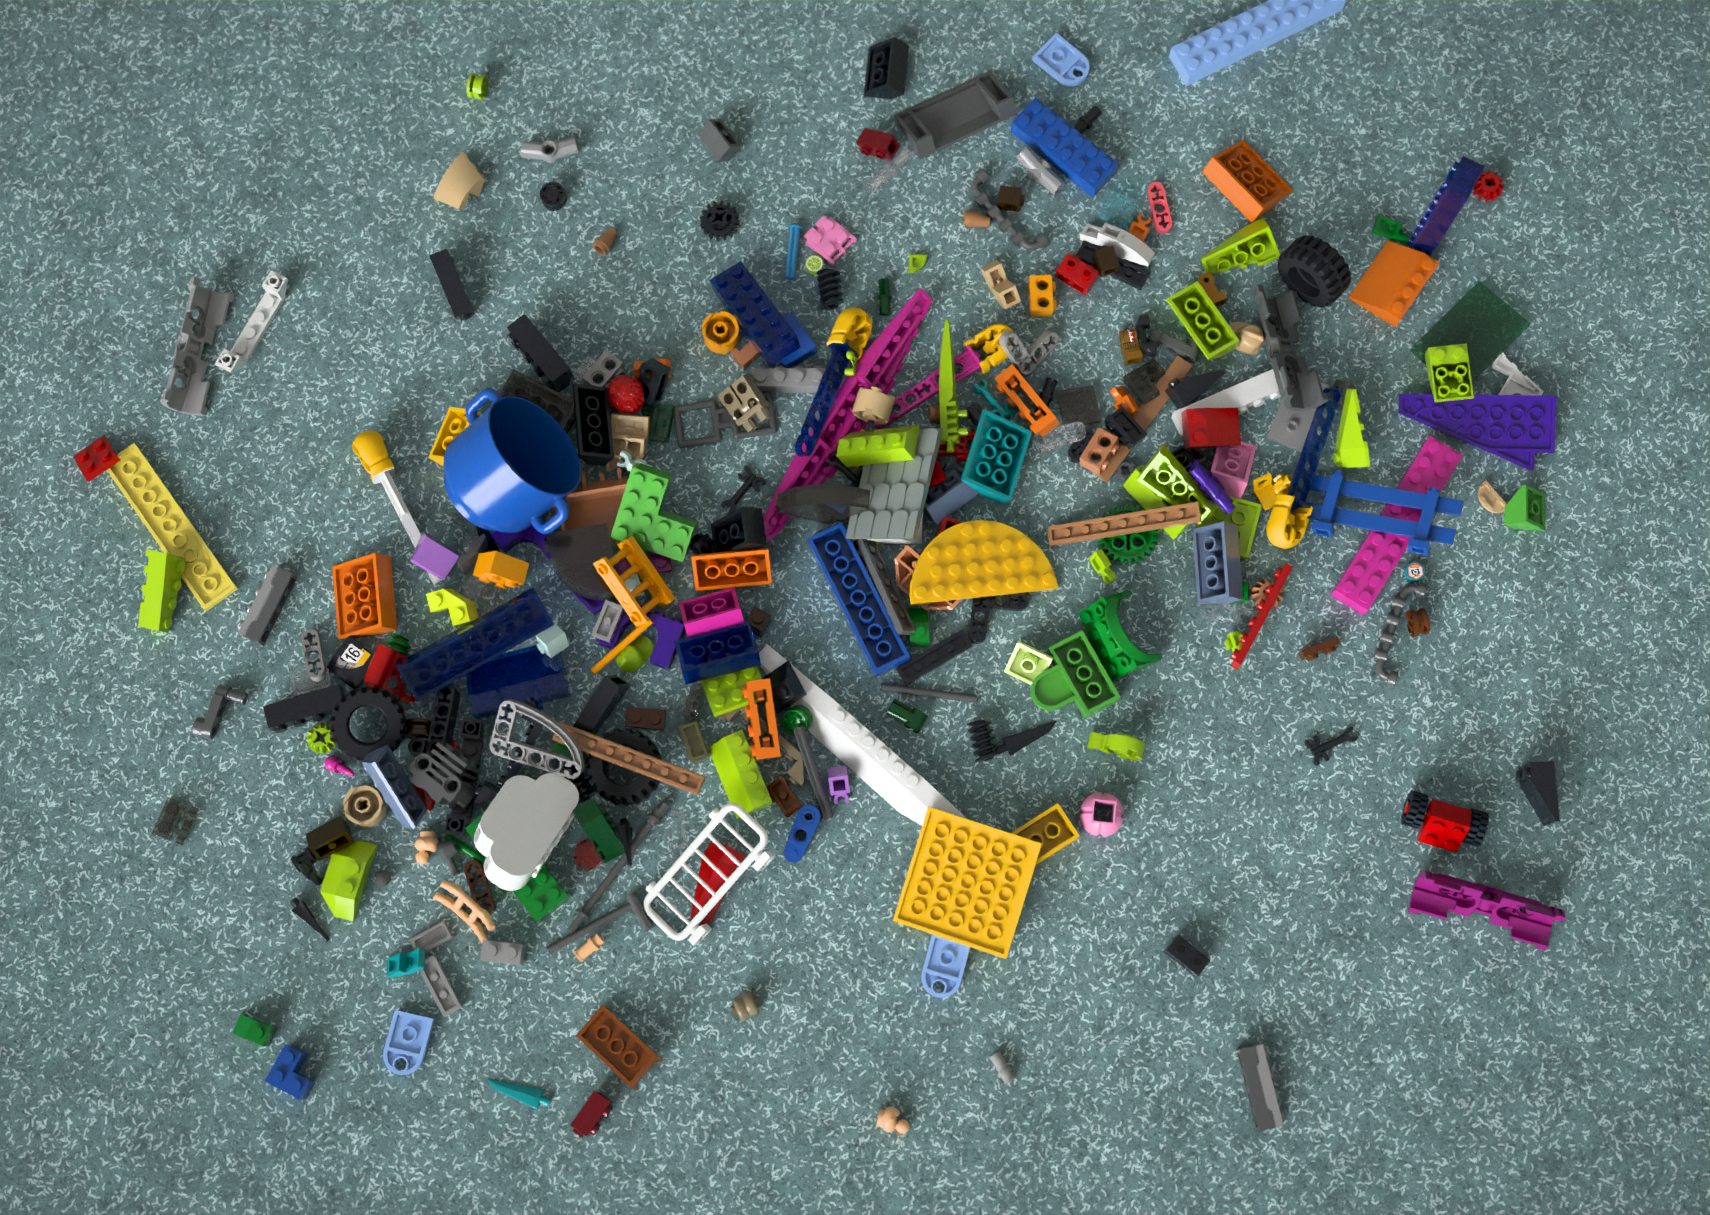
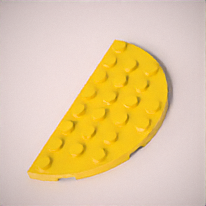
[910,520,1058,605]

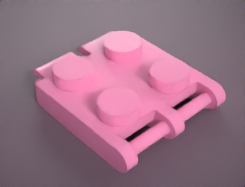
[803,216,857,266]

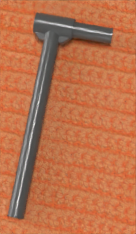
[547,892,652,954]

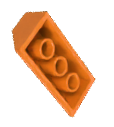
[691,548,772,591]

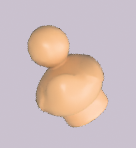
[415,831,439,864]
[877,1106,910,1135]

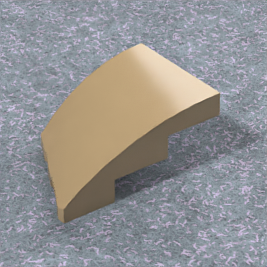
[433,152,485,210]
[606,413,650,472]

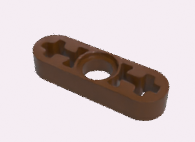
[464,861,496,915]

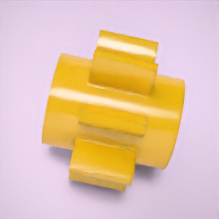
[1272,473,1296,495]

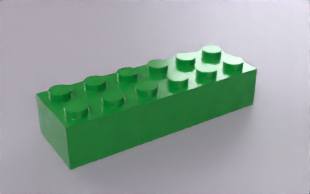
[465,814,571,923]

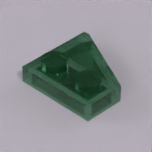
[641,403,675,443]

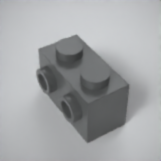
[698,119,741,162]

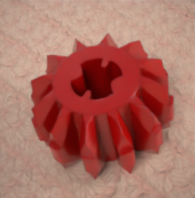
[1471,170,1505,203]

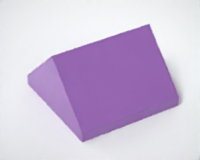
[410,531,459,580]

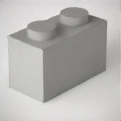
[480,940,526,966]

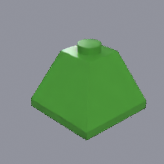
[1503,485,1545,531]

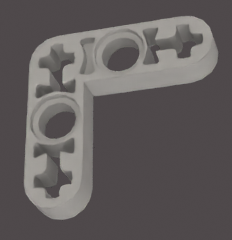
[999,330,1059,375]

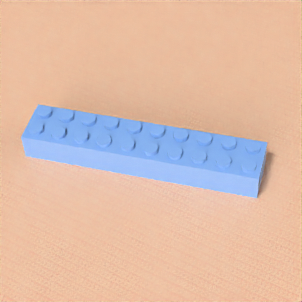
[1169,0,1346,86]

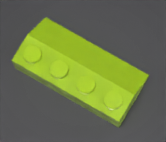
[1166,281,1240,360]
[836,425,920,467]
[708,730,773,819]

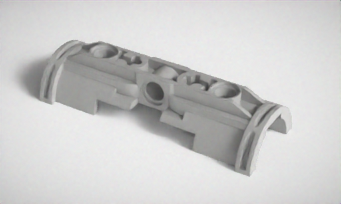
[160,276,235,416]

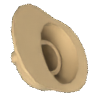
[1229,322,1265,355]

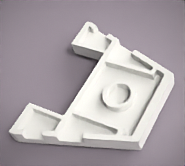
[1491,351,1543,396]

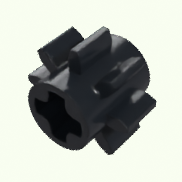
[689,533,713,555]

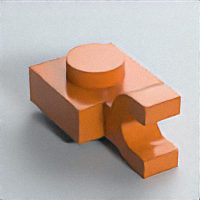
[1110,386,1140,416]

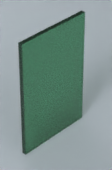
[1410,281,1531,383]

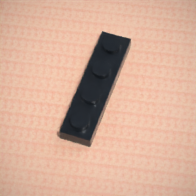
[1076,240,1150,291]
[896,630,972,686]

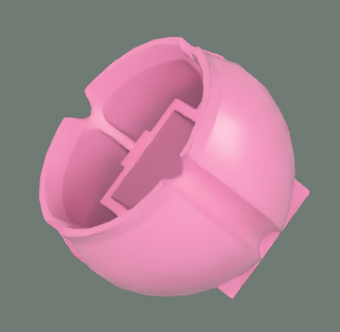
[1079,792,1124,837]

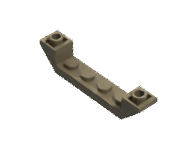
[717,705,805,787]

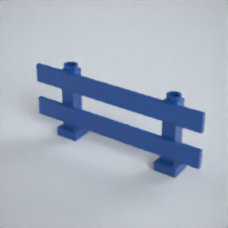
[1302,471,1464,556]

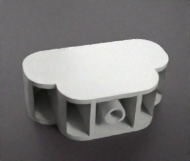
[474,773,579,891]

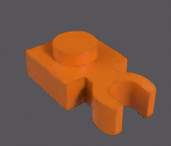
[1128,213,1151,242]

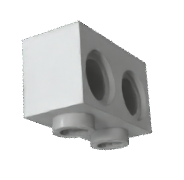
[582,350,625,388]

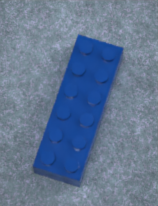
[1010,97,1119,198]

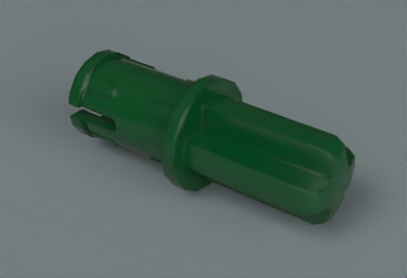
[877,278,892,316]

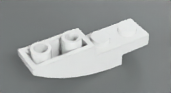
[1080,223,1155,266]

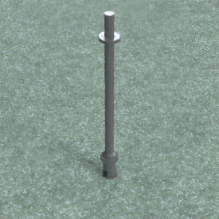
[568,800,670,934]

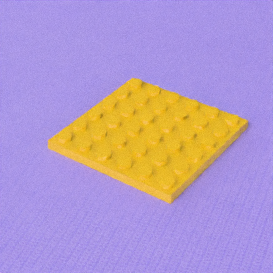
[893,807,1043,959]

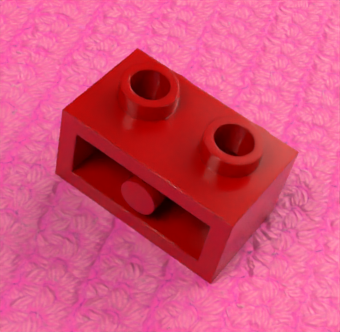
[1055,253,1099,296]

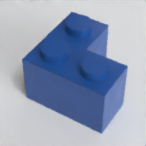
[265,1044,316,1100]

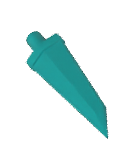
[487,1079,552,1109]

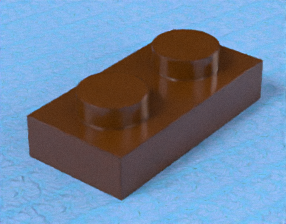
[1298,636,1341,662]
[625,707,666,730]
[767,775,803,818]

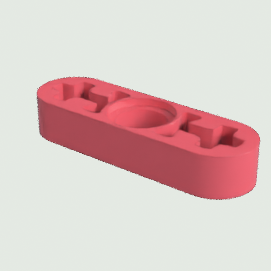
[1147,182,1172,234]

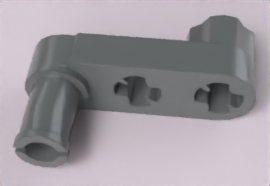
[1142,330,1201,363]
[192,684,248,739]

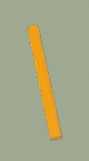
[591,619,653,674]

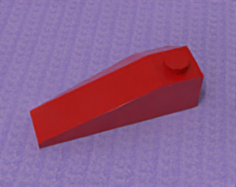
[690,840,746,925]

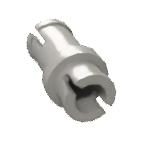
[989,1051,1016,1084]

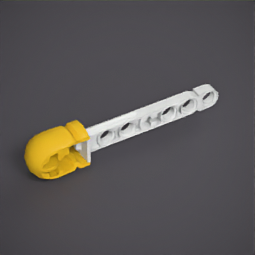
[352,430,442,584]

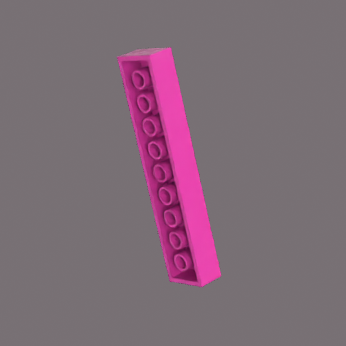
[1330,436,1463,615]

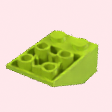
[1425,343,1474,402]

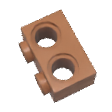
[1080,427,1120,475]

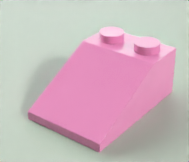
[1209,441,1256,499]

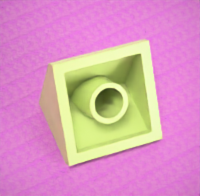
[1004,640,1053,685]

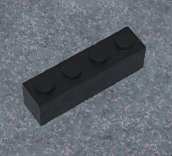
[263,684,345,733]

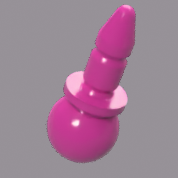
[325,755,354,776]

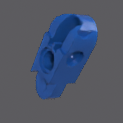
[783,805,821,863]

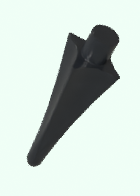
[616,818,633,867]
[290,898,329,942]

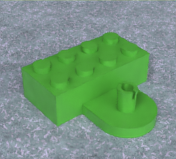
[1030,630,1121,719]

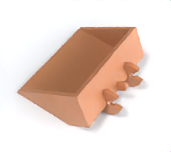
[557,466,629,550]

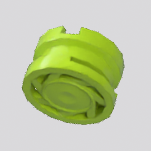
[467,73,488,100]

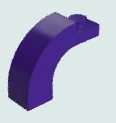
[491,525,558,563]

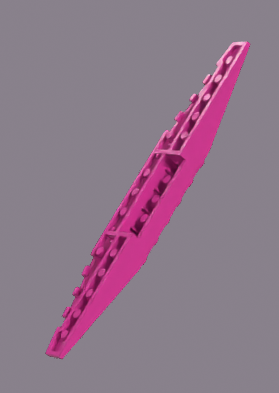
[763,288,932,542]

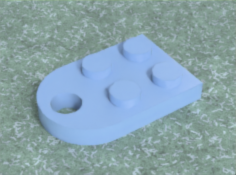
[1032,33,1089,86]
[921,934,970,998]
[383,1010,435,1075]

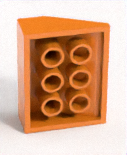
[1202,140,1294,223]
[1348,241,1440,327]
[332,553,398,640]

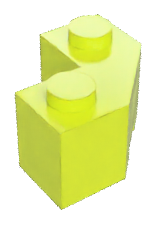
[426,589,479,626]

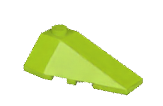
[1200,218,1280,274]
[1333,388,1370,468]

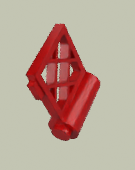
[363,645,429,704]

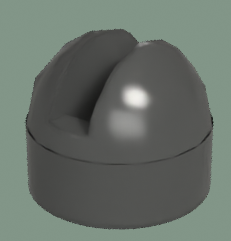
[375,871,391,887]

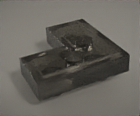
[1123,359,1165,405]

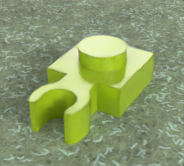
[1088,549,1116,584]

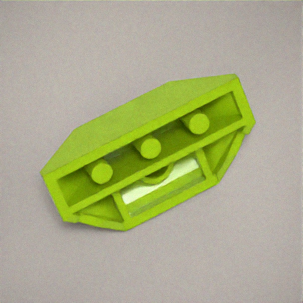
[320,840,378,922]

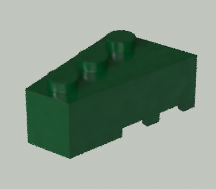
[573,798,625,863]

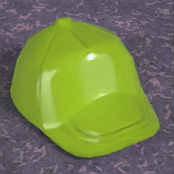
[615,636,654,672]

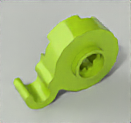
[1087,732,1146,761]

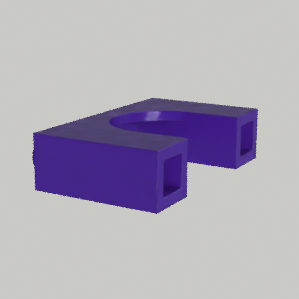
[596,599,686,670]

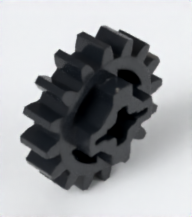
[700,201,740,241]

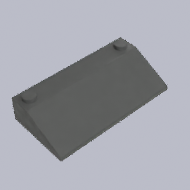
[894,71,1017,159]

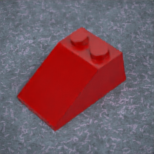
[1181,408,1241,450]

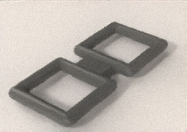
[672,392,778,448]

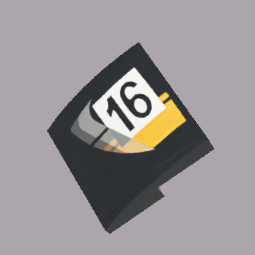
[326,636,374,690]

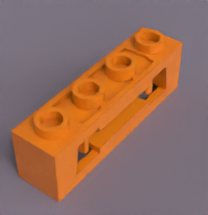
[995,364,1060,438]
[742,678,781,760]

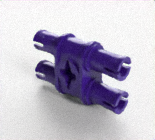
[1187,459,1235,514]

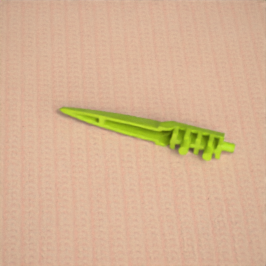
[939,318,969,452]

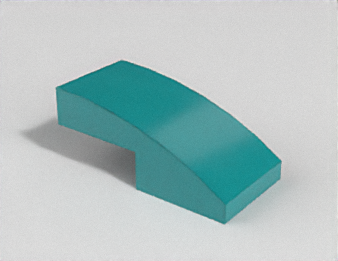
[387,948,425,978]

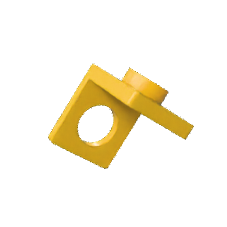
[1253,473,1277,511]

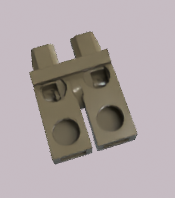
[718,374,772,433]

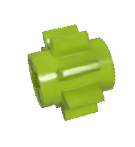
[1224,630,1242,652]

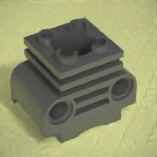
[407,742,481,809]

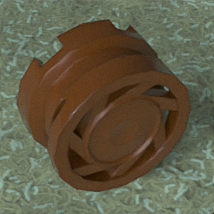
[1406,608,1430,637]

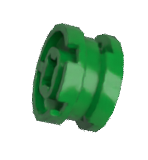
[782,705,813,736]

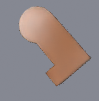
[731,335,766,371]

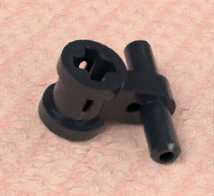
[291,847,322,886]

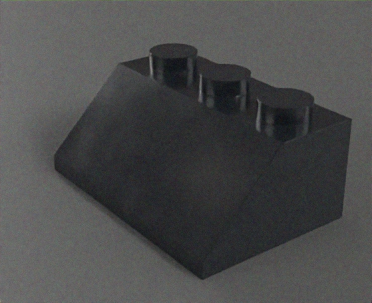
[863,37,909,99]

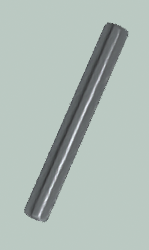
[793,725,833,820]

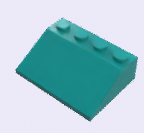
[961,409,1032,504]

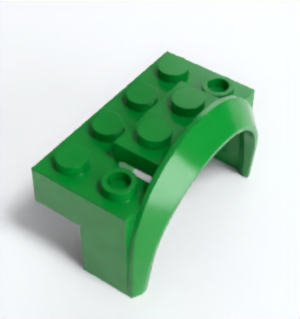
[1078,590,1162,682]

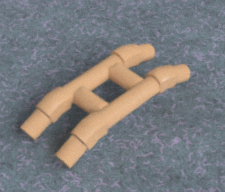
[433,879,495,943]

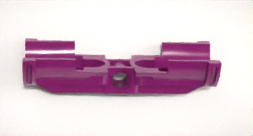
[1408,870,1566,951]

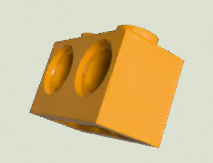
[1028,275,1057,317]

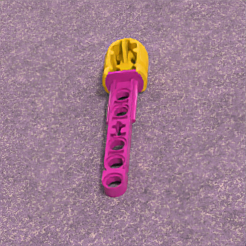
[871,323,1014,429]

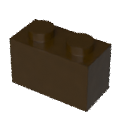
[305,815,354,861]

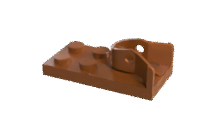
[576,1005,664,1091]

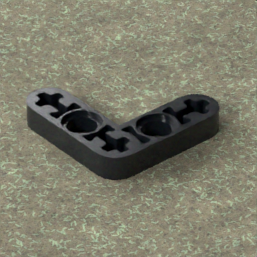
[969,593,1029,644]

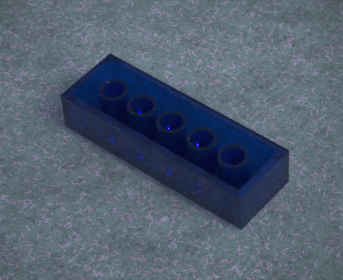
[710,261,801,366]

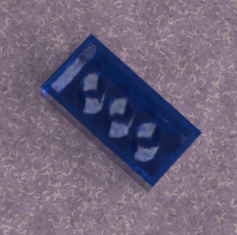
[674,621,761,685]

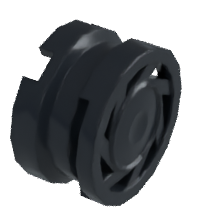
[540,182,567,211]

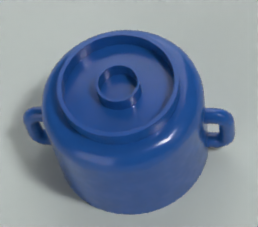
[443,388,581,534]

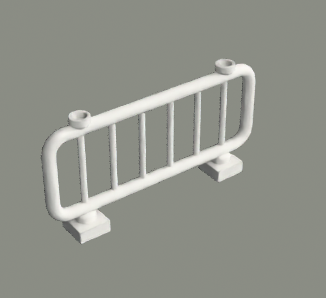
[643,803,776,946]

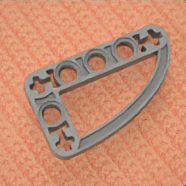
[489,699,584,779]

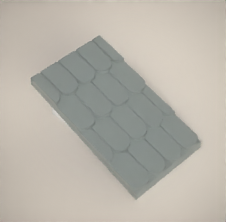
[845,428,943,544]

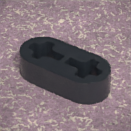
[1068,429,1094,463]

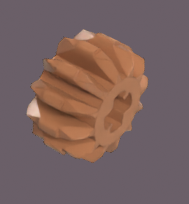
[1251,578,1284,611]

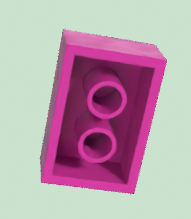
[679,587,745,642]

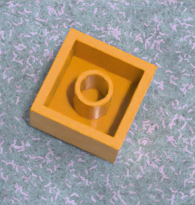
[473,551,529,589]

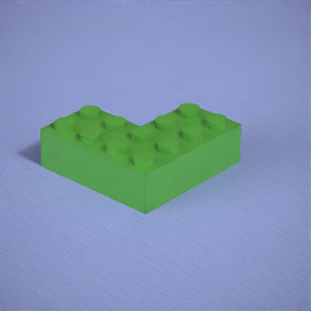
[610,462,697,562]

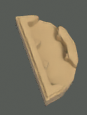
[1478,479,1507,513]

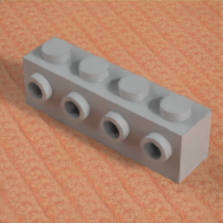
[751,366,827,393]

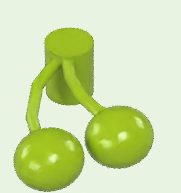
[844,350,859,376]

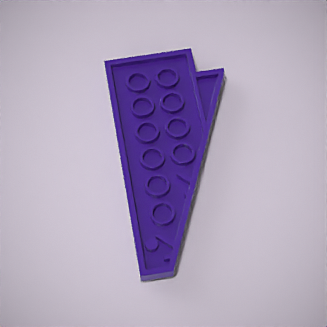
[1398,394,1557,471]

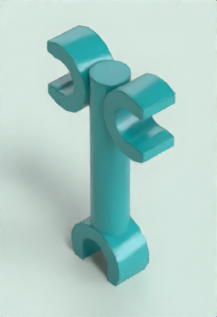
[972,379,1017,419]

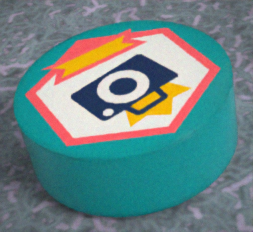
[1404,562,1425,582]

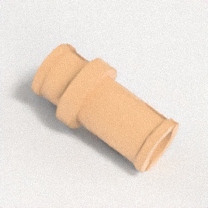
[574,933,605,962]

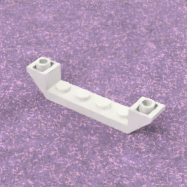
[215,271,288,373]

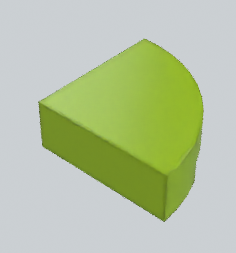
[909,254,928,273]

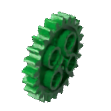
[1097,504,1159,566]

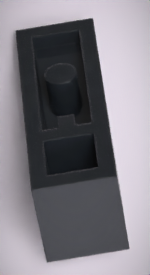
[1165,370,1226,409]

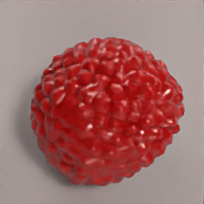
[608,375,645,414]

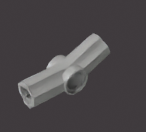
[522,137,579,163]
[1015,145,1065,195]

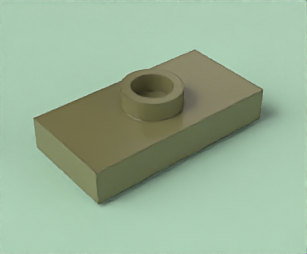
[679,720,710,764]

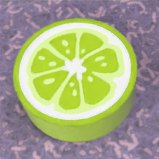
[805,255,824,275]

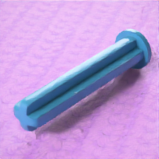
[785,224,803,280]

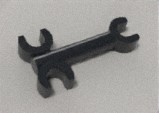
[825,451,863,498]
[721,466,766,514]
[1304,727,1358,766]

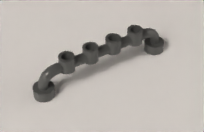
[971,168,1050,250]
[1373,582,1427,687]

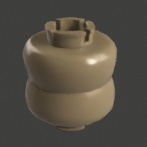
[731,991,762,1020]

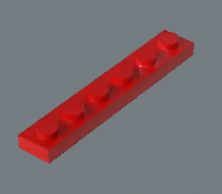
[1230,563,1293,669]

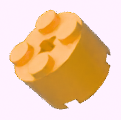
[702,311,741,355]

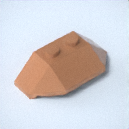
[895,545,962,610]

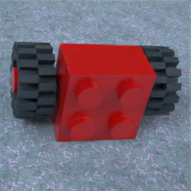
[1401,790,1489,853]

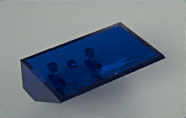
[465,645,572,719]

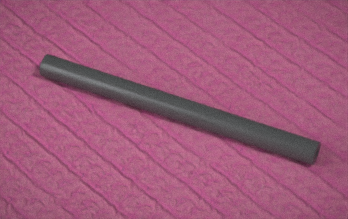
[880,683,977,703]

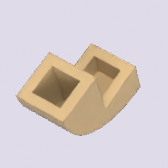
[980,260,1021,309]

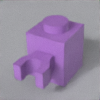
[827,765,850,804]

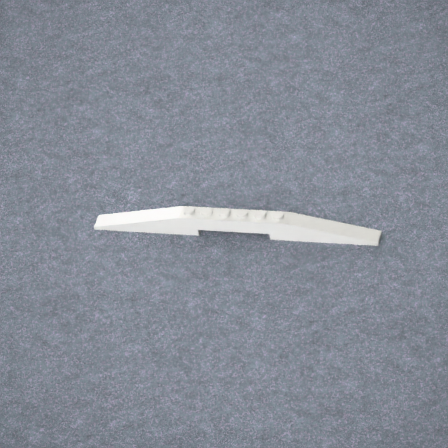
[754,644,967,825]

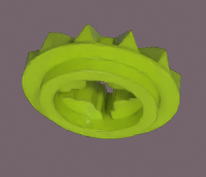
[306,723,335,754]

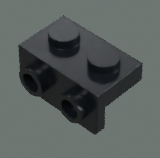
[1105,406,1147,450]

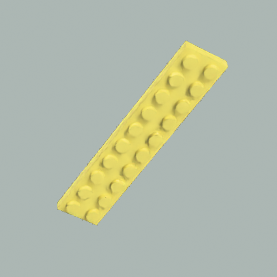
[107,443,238,611]

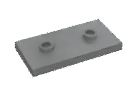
[1266,382,1329,452]

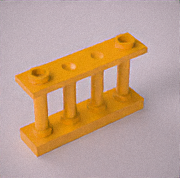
[593,535,676,627]

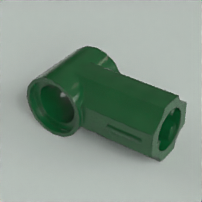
[886,699,928,733]

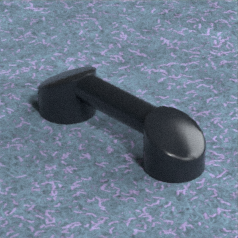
[1136,314,1156,357]

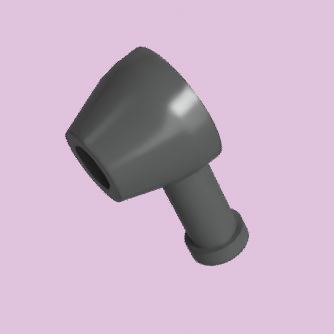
[437,840,460,877]

